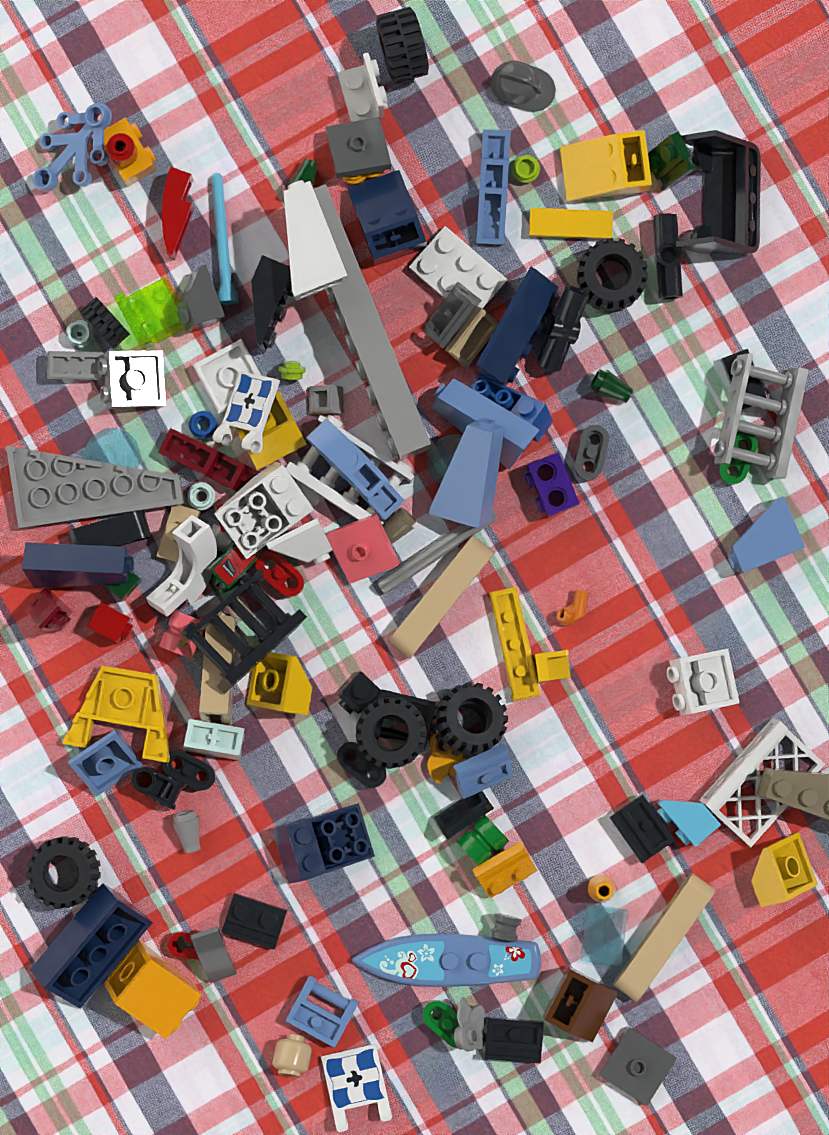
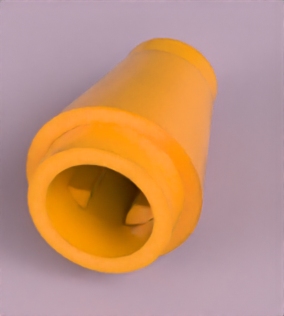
[588,875,616,903]

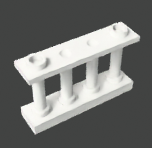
[286,415,414,526]

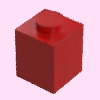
[87,602,134,643]

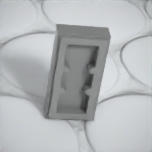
[47,351,104,381]

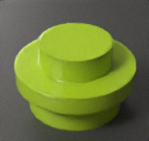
[512,155,540,183]
[278,361,306,380]

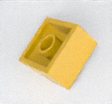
[236,391,307,470]

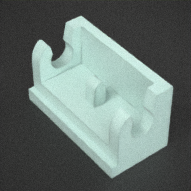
[184,719,245,761]

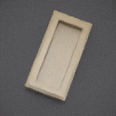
[445,307,499,368]

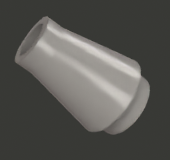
[172,810,201,853]

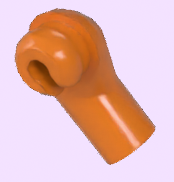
[556,590,589,625]

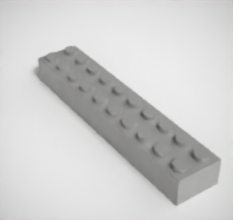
[313,184,431,461]

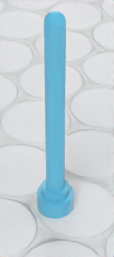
[212,173,239,305]

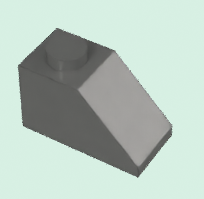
[177,265,225,332]

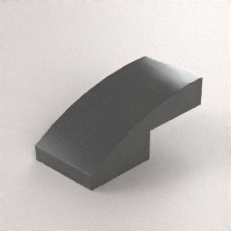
[191,926,237,983]

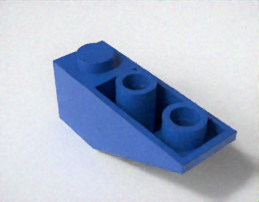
[469,374,553,443]

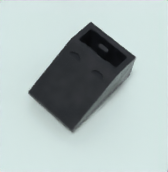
[251,255,294,353]

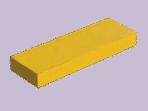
[529,208,613,240]

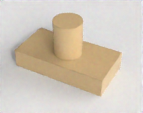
[157,505,201,563]

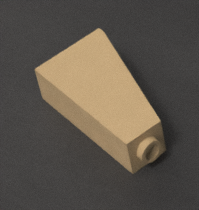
[199,612,236,726]

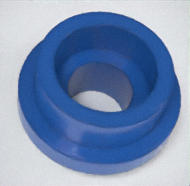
[189,411,217,439]

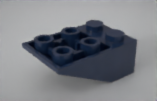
[347,170,427,266]
[273,803,375,884]

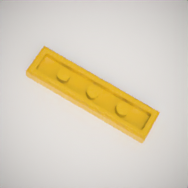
[489,587,541,702]

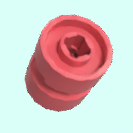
[159,610,204,659]

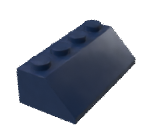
[475,266,560,385]
[30,883,153,1009]

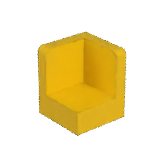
[534,650,571,682]

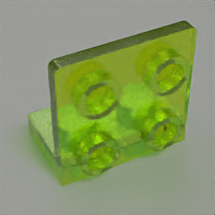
[114,277,185,351]

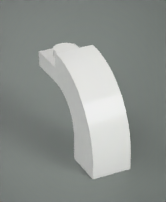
[146,515,217,616]

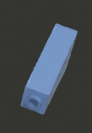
[432,378,539,470]
[429,418,505,529]

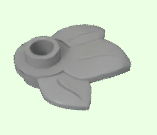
[454,998,486,1052]

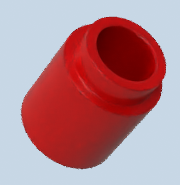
[107,133,138,167]

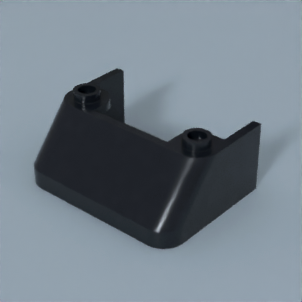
[676,130,761,254]

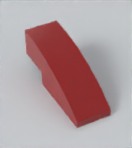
[162,166,194,260]

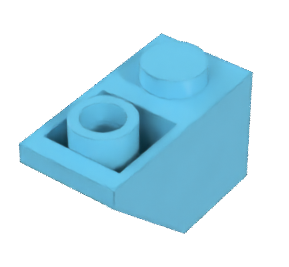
[656,799,721,847]

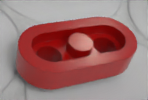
[255,550,305,597]

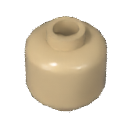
[273,1034,312,1078]

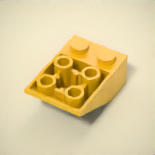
[560,130,652,202]

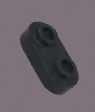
[337,742,387,788]
[162,750,216,791]

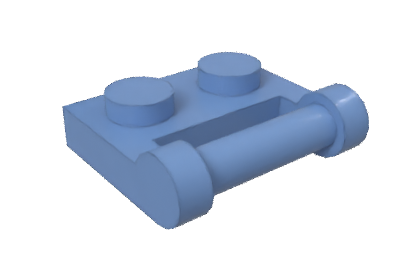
[285,975,359,1048]

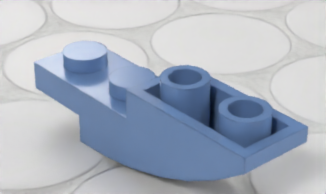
[306,419,405,520]

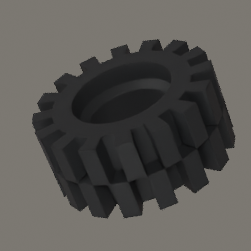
[80,297,130,349]

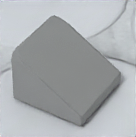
[309,385,343,414]

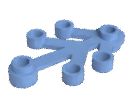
[33,103,112,191]

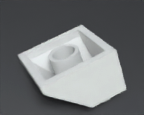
[266,518,333,565]

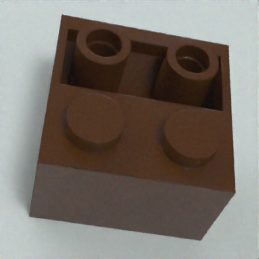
[542,966,618,1043]

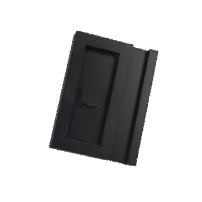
[609,794,675,864]
[221,893,288,950]
[484,1017,544,1063]

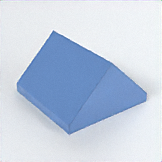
[68,729,143,796]

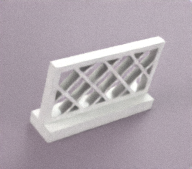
[699,718,825,847]

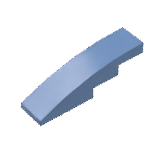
[476,129,511,245]

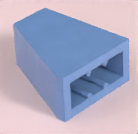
[728,496,805,574]

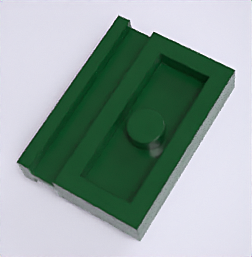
[648,131,696,191]

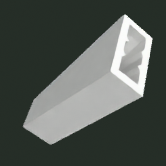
[284,180,348,301]

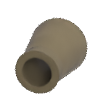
[383,507,417,544]

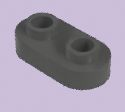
[574,425,609,481]

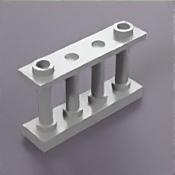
[714,353,809,479]

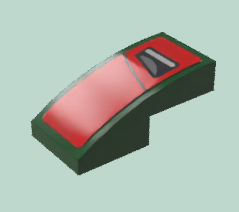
[208,541,266,590]

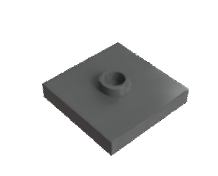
[326,117,391,178]
[599,1026,677,1106]

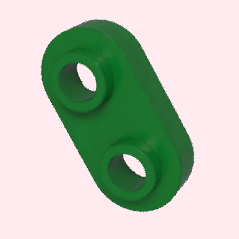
[719,431,758,485]
[423,1000,460,1048]

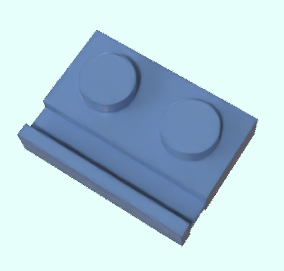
[453,743,514,799]

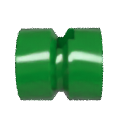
[456,815,509,866]

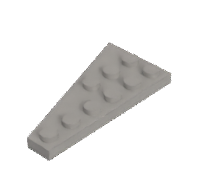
[6,446,184,528]

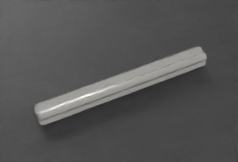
[377,510,498,594]

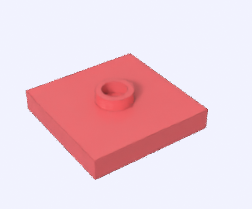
[326,513,400,584]

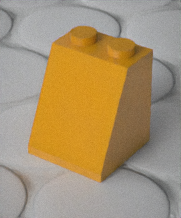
[104,940,202,1039]

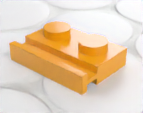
[472,841,538,899]

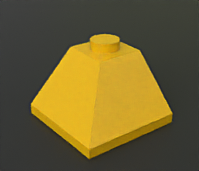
[246,652,312,715]
[751,832,818,907]

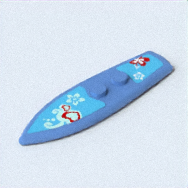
[352,933,541,987]

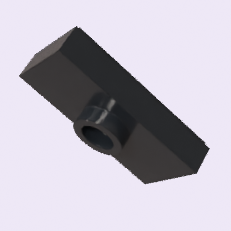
[434,791,494,840]

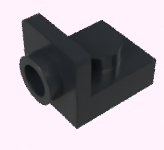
[338,671,381,715]

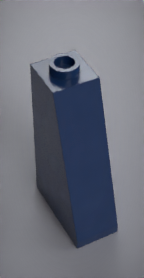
[22,542,134,588]

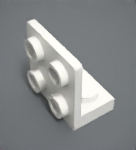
[337,53,388,122]

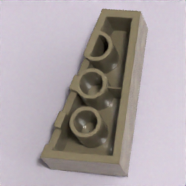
[756,767,829,820]

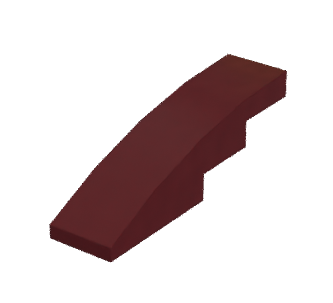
[158,428,260,492]

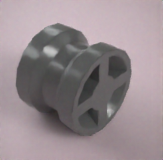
[490,913,522,942]

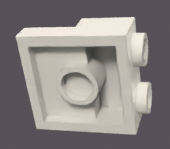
[667,649,739,715]

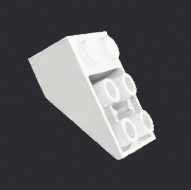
[214,461,314,559]

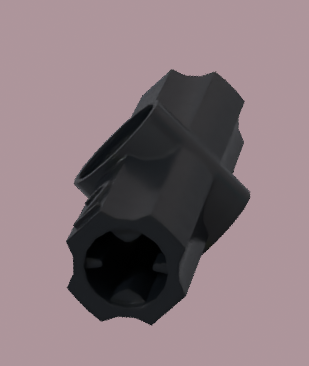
[653,213,683,300]
[537,286,590,372]

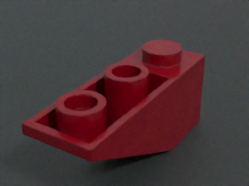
[26,588,73,632]

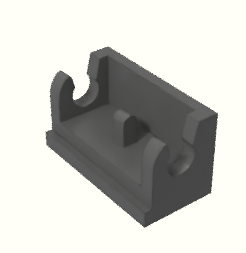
[424,282,482,349]

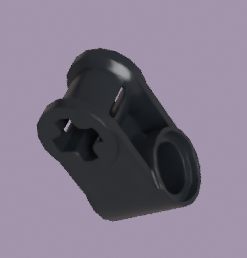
[131,766,187,810]

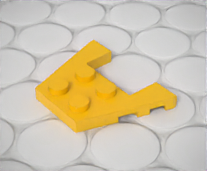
[62,665,170,762]

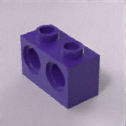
[524,452,580,518]

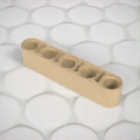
[388,535,495,659]
[613,873,715,1002]

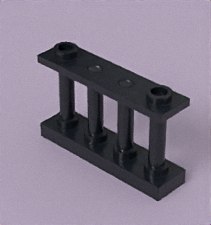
[177,569,307,694]

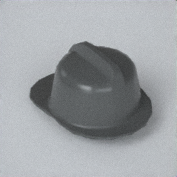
[491,61,556,112]

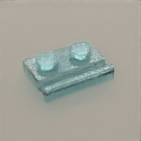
[580,903,628,966]

